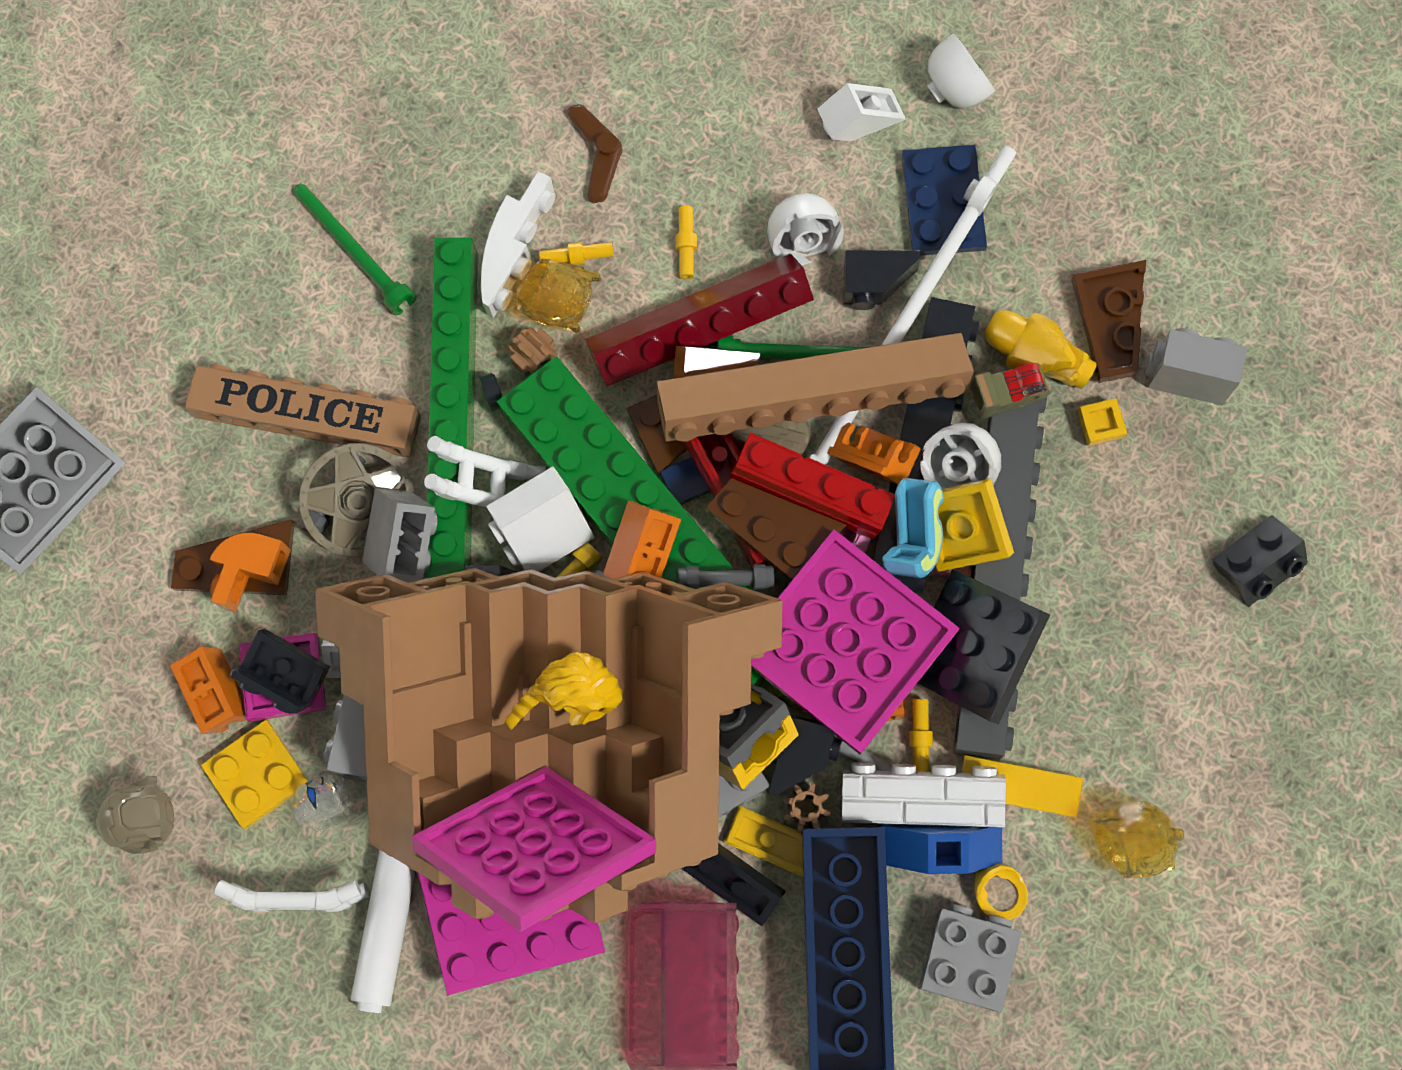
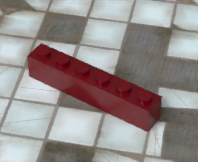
[585,253,814,387]

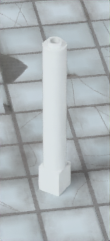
[350,849,416,1013]

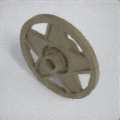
[299,443,415,557]

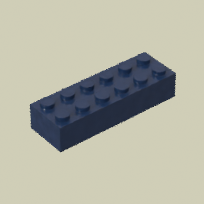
[802,827,894,1070]

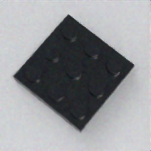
[917,569,1050,725]

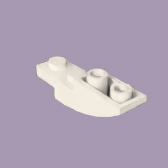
[481,171,555,318]

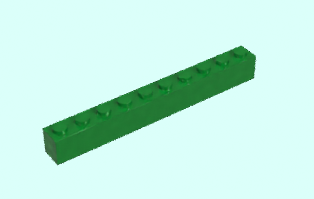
[425,237,478,579]

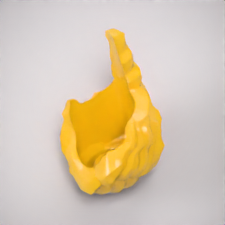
[505,652,623,730]

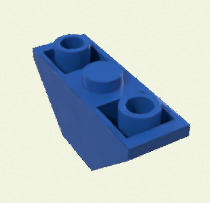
[881,824,1003,874]

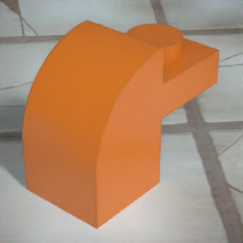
[210,533,291,613]

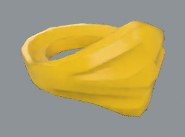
[974,864,1028,920]

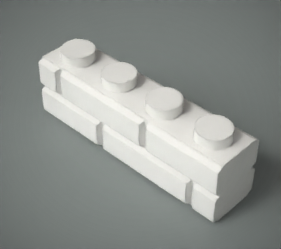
[842,763,1006,827]

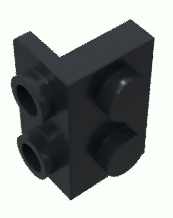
[1212,515,1308,607]
[230,628,331,714]

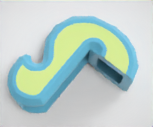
[882,478,943,578]

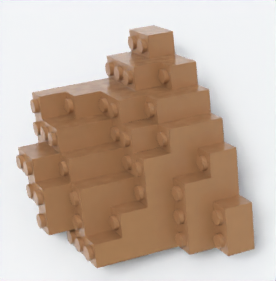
[315,568,782,923]

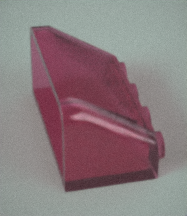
[625,901,740,1070]

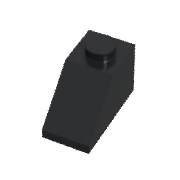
[844,250,921,310]
[768,715,842,796]

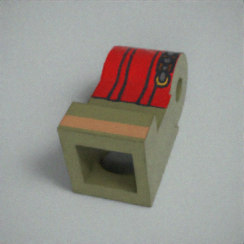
[970,363,1050,419]

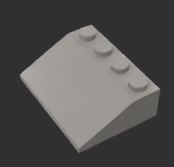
[0,386,125,575]

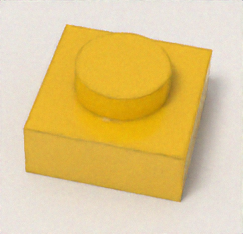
[1077,398,1127,446]

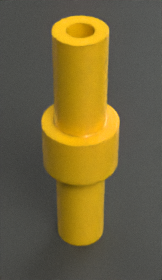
[675,205,697,280]
[539,242,614,266]
[909,699,933,772]

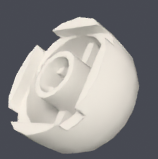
[927,34,996,109]
[767,193,844,265]
[920,423,1001,489]

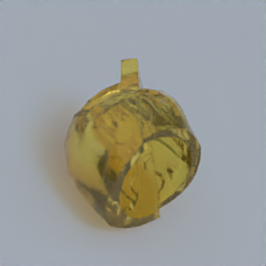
[513,259,601,333]
[1088,801,1184,879]

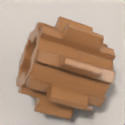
[508,327,558,375]
[782,783,831,832]

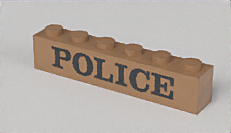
[185,364,421,458]

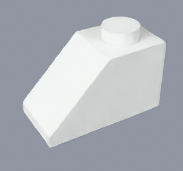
[817,83,906,141]

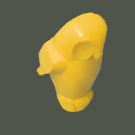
[984,310,1097,389]

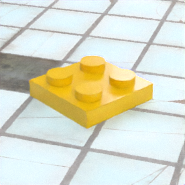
[936,478,1014,572]
[201,719,311,830]

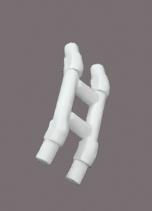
[424,436,546,508]
[214,880,370,912]

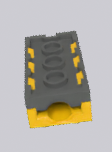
[719,684,799,790]

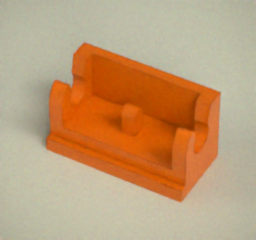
[827,422,921,485]
[603,500,681,579]
[170,646,246,734]

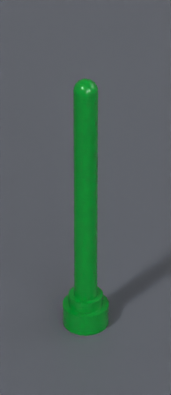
[294,184,416,315]
[718,335,869,359]

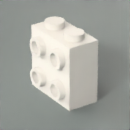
[486,467,595,572]

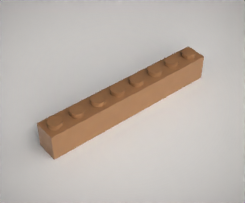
[657,333,974,442]

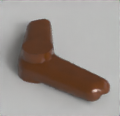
[567,104,623,203]

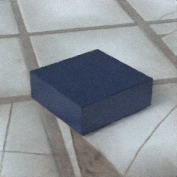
[660,457,710,505]

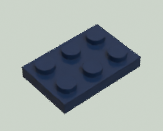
[902,145,987,256]

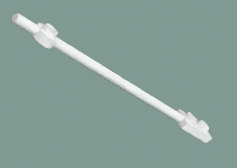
[810,146,1016,465]

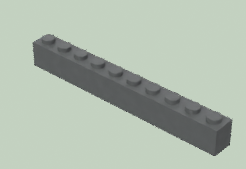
[953,372,1047,760]

